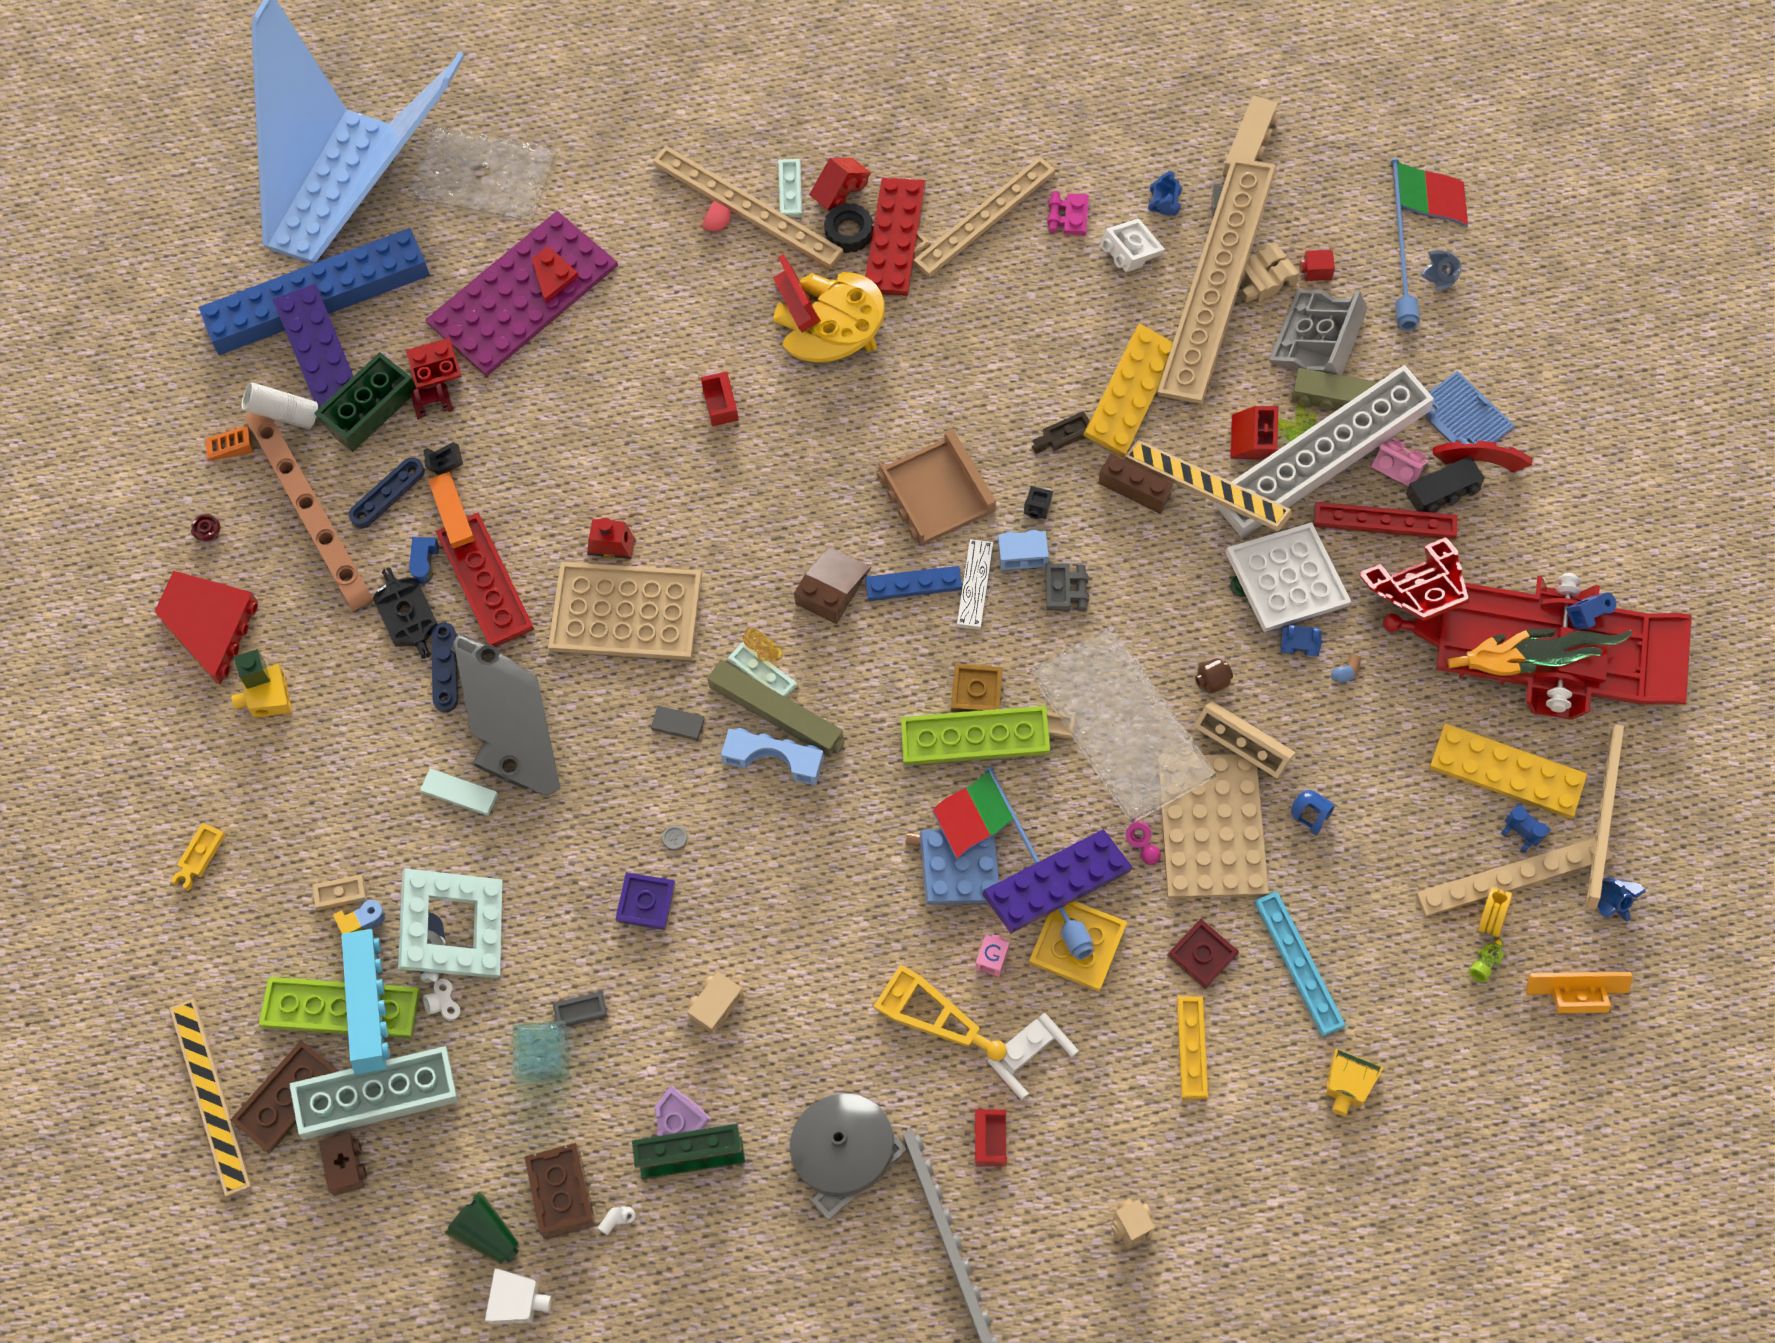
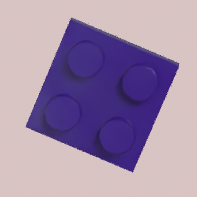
[615,872,676,930]

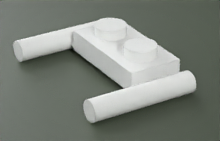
[987,1013,1079,1101]

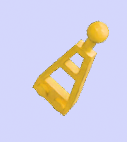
[874,964,1007,1061]

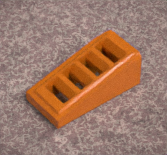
[205,426,254,461]

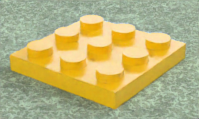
[1029,901,1127,992]

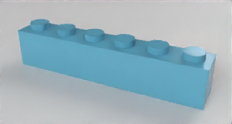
[341,929,390,1075]

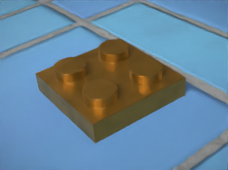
[951,663,1003,712]

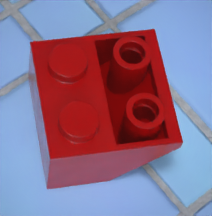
[406,338,461,389]
[1230,406,1279,460]

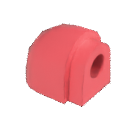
[702,201,731,232]

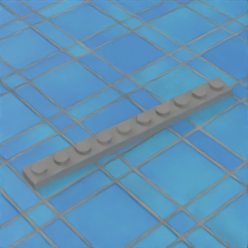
[903,1129,999,1343]

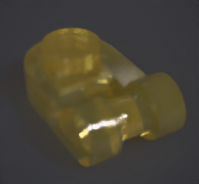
[742,627,783,662]

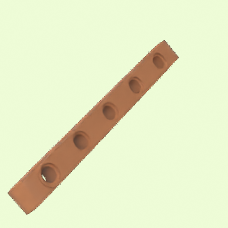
[244,413,374,612]

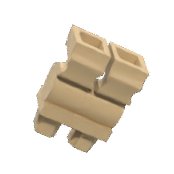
[1240,242,1299,303]

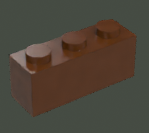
[1098,453,1173,514]

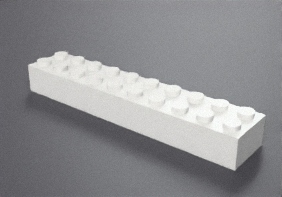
[1214,365,1434,539]

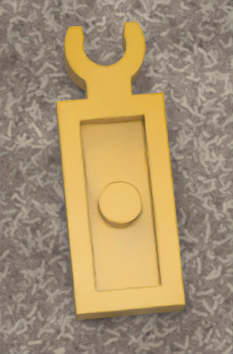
[171,822,226,891]

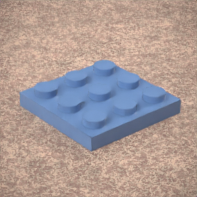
[919,830,999,904]

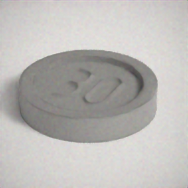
[662,825,687,850]

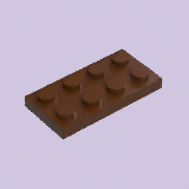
[230,1040,339,1154]

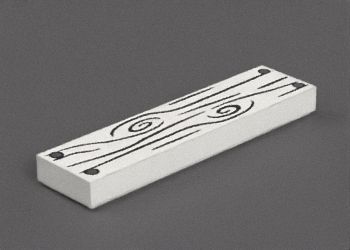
[957,539,993,630]

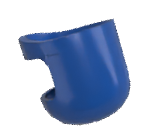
[1291,790,1335,836]

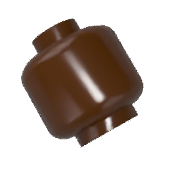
[1195,658,1233,693]

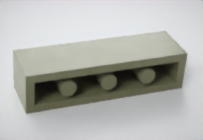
[1291,368,1378,411]

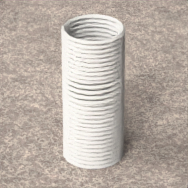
[242,382,318,430]

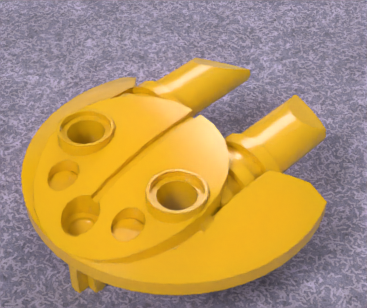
[773,272,885,362]

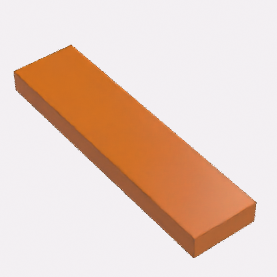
[428,471,475,549]

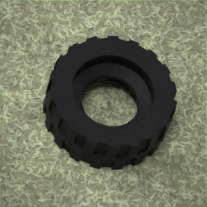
[824,203,873,253]

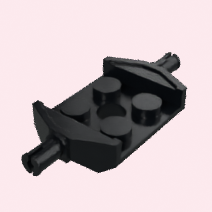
[373,568,438,659]

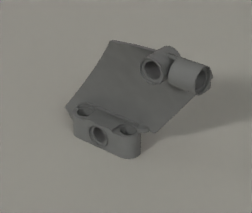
[450,633,561,796]

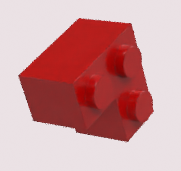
[809,158,871,210]

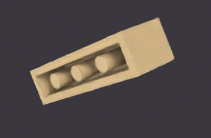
[1223,95,1279,176]
[1193,701,1296,779]

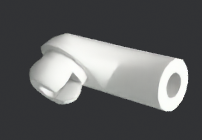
[597,1206,636,1236]

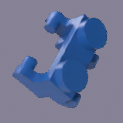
[1148,171,1182,216]
[1280,625,1322,656]
[1501,804,1551,852]

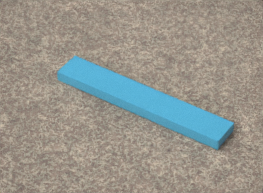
[1254,891,1346,1037]

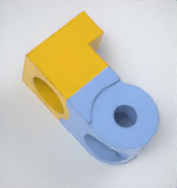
[333,900,385,934]

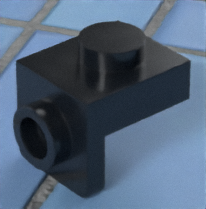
[423,442,463,475]
[1024,486,1053,519]

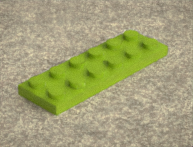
[901,705,1050,766]
[258,977,420,1039]

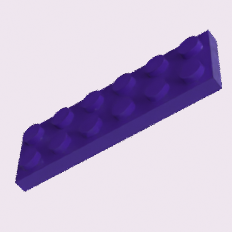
[272,283,353,409]
[982,829,1132,934]

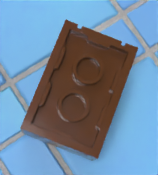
[524,1143,597,1239]

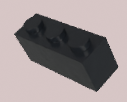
[1406,456,1485,513]

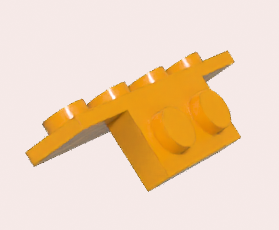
[1526,972,1633,1013]

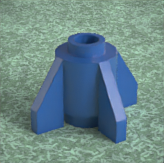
[1598,877,1646,922]

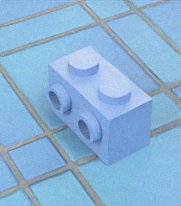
[998,530,1049,570]

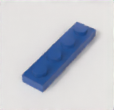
[865,566,962,601]

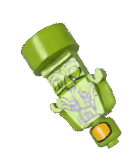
[1469,939,1504,983]

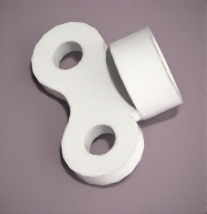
[423,979,460,1021]

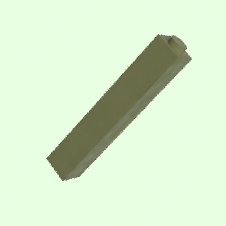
[707,660,845,758]

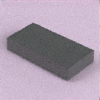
[651,706,705,741]
[553,991,608,1029]

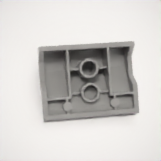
[1269,289,1368,375]

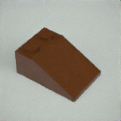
[794,547,871,624]

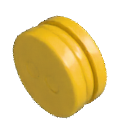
[1478,887,1513,938]

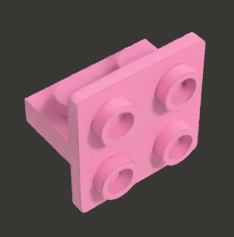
[1371,439,1429,486]

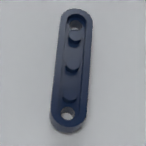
[349,457,425,528]
[431,622,458,713]

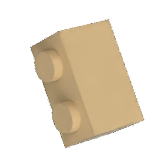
[687,971,744,1035]

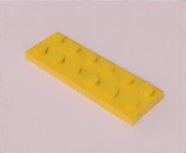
[1083,323,1173,457]
[1429,723,1587,819]

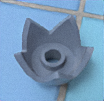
[1421,250,1461,290]

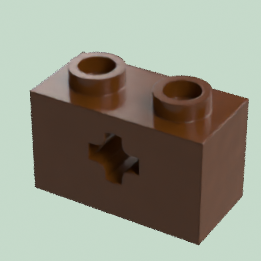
[319,1132,367,1196]

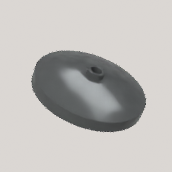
[790,1094,895,1197]

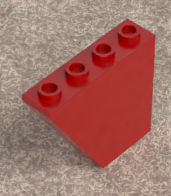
[154,570,258,684]

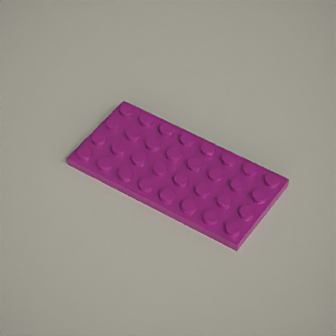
[425,211,618,377]

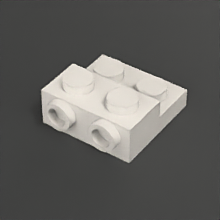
[1100,219,1165,272]

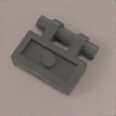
[1045,563,1089,611]

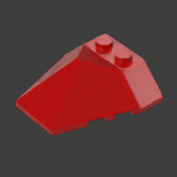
[1359,537,1469,621]

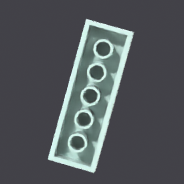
[289,1046,458,1140]

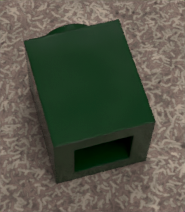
[234,649,271,689]

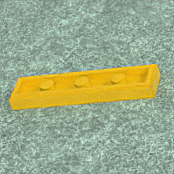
[1177,996,1208,1099]

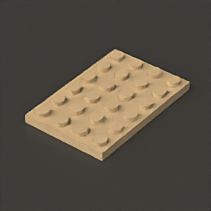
[548,562,702,661]
[1157,754,1269,899]

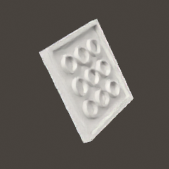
[1225,522,1351,632]

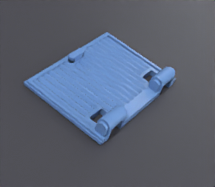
[1426,371,1515,444]

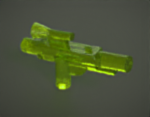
[1278,404,1317,442]

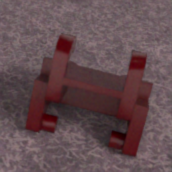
[411,383,453,420]

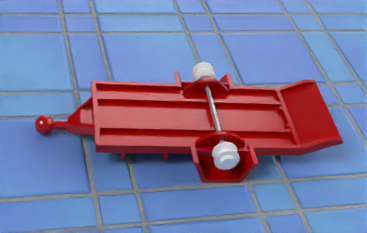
[1383,573,1692,720]

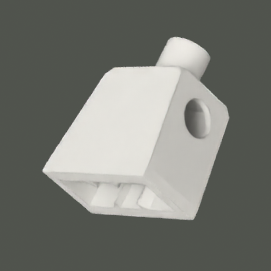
[485,1269,552,1325]

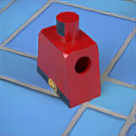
[587,518,635,559]

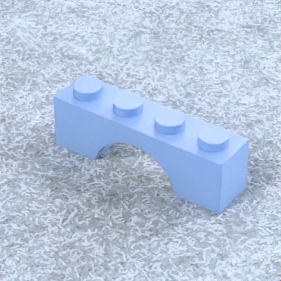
[721,728,824,785]

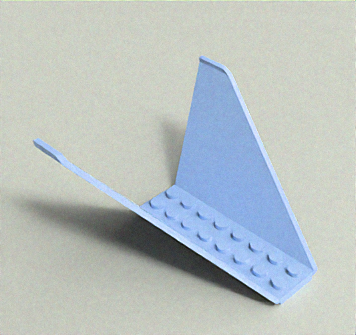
[251,0,464,263]

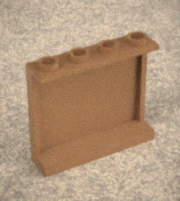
[876,428,996,546]

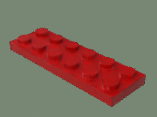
[865,177,926,296]
[435,512,534,647]

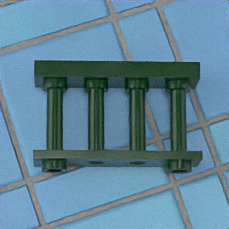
[632,1124,745,1180]

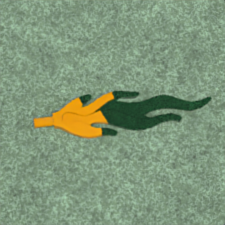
[1447,629,1632,676]

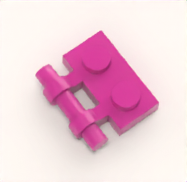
[1047,191,1089,236]

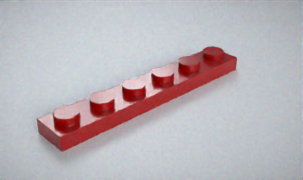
[1313,502,1458,540]

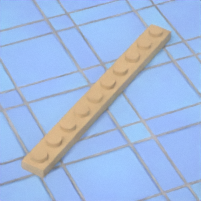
[652,145,843,269]

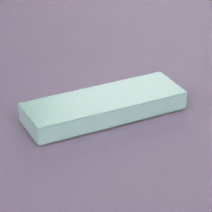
[778,159,802,218]
[727,642,797,698]
[420,769,498,816]

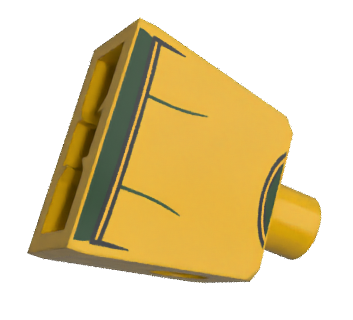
[1325,1048,1383,1116]

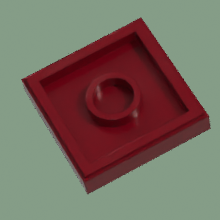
[1167,919,1239,989]

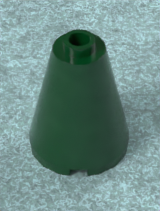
[444,1191,519,1264]

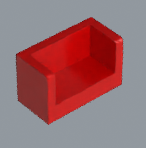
[701,371,739,426]
[975,1109,1007,1167]

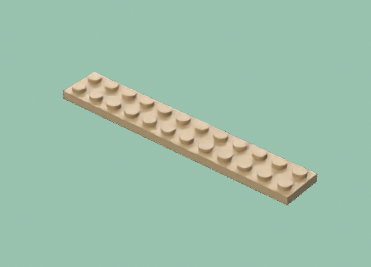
[1157,158,1277,404]

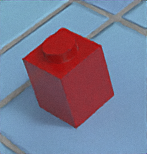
[1300,250,1335,281]

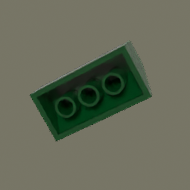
[314,352,416,452]

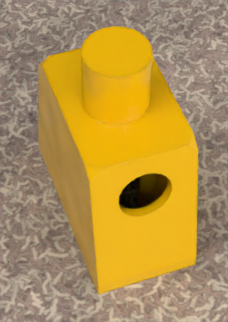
[231,664,292,717]

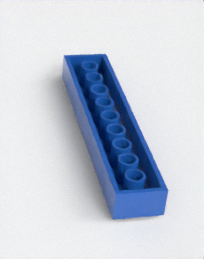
[198,228,430,356]

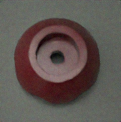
[191,514,221,542]

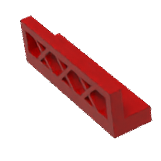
[773,254,821,333]

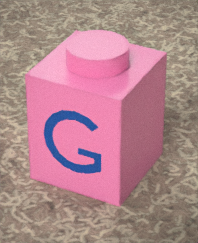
[976,935,1010,977]

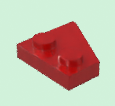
[532,246,579,303]

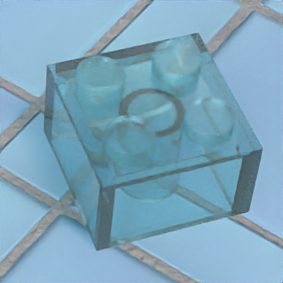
[513,1021,569,1082]

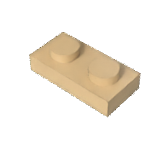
[312,874,367,911]

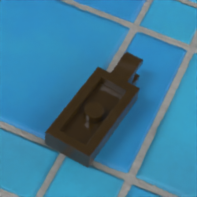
[1031,411,1090,454]

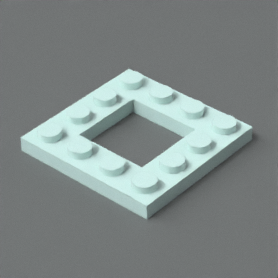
[398,869,502,978]

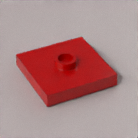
[1556,626,1609,683]

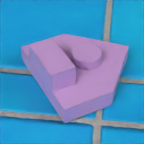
[655,1086,712,1136]

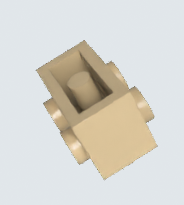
[1111,1199,1155,1249]

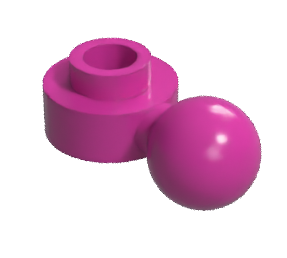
[1126,821,1161,865]

